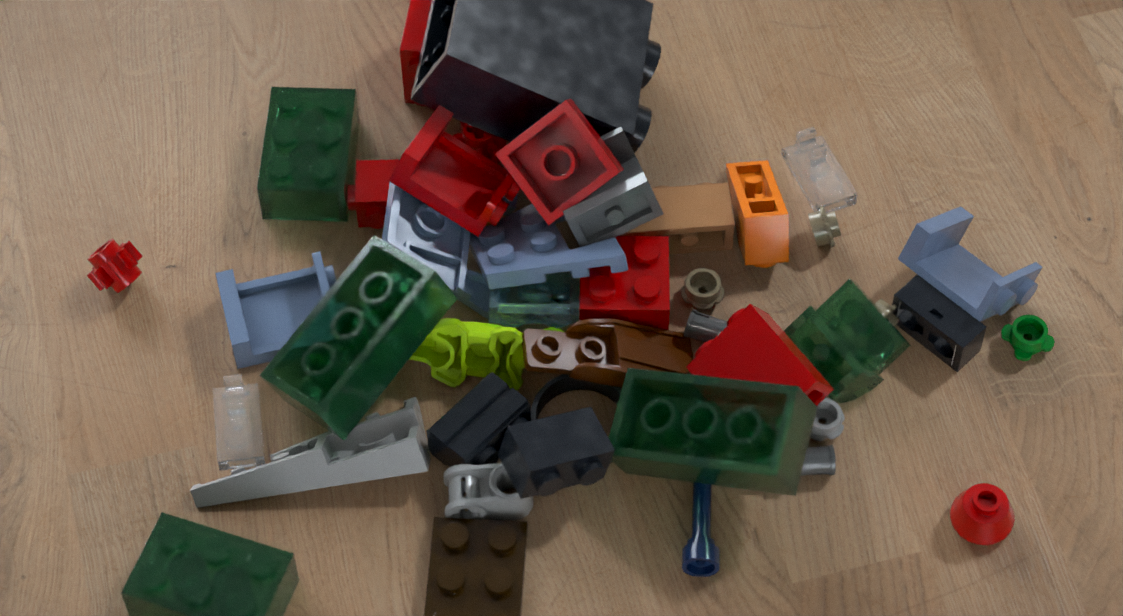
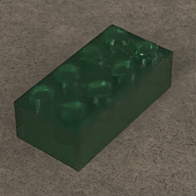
[259,235,457,441]
[609,368,817,496]

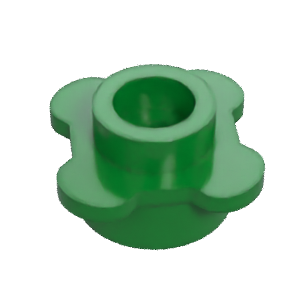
[1001,315,1055,361]

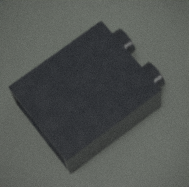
[410,0,661,153]

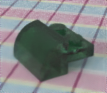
[784,278,911,403]

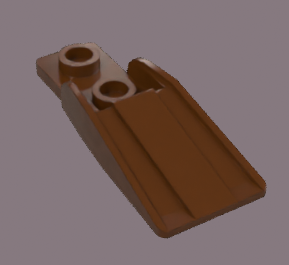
[522,319,697,397]

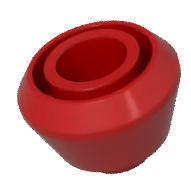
[950,483,1015,545]

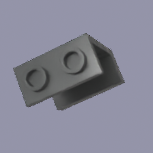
[563,127,664,247]

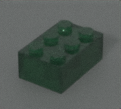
[257,87,360,222]
[121,512,299,616]

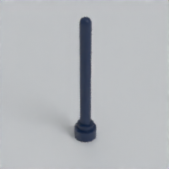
[682,381,720,577]

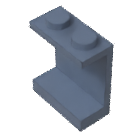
[898,206,1043,322]

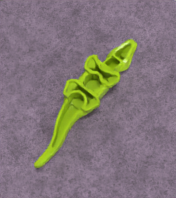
[304,318,564,390]

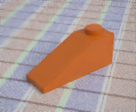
[726,160,789,268]

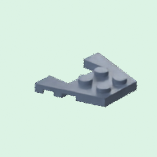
[380,182,517,324]
[469,204,629,290]

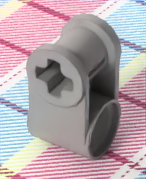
[443,463,534,521]

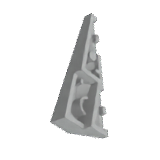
[190,397,431,508]

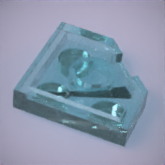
[489,271,580,328]

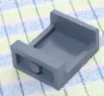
[215,251,347,369]

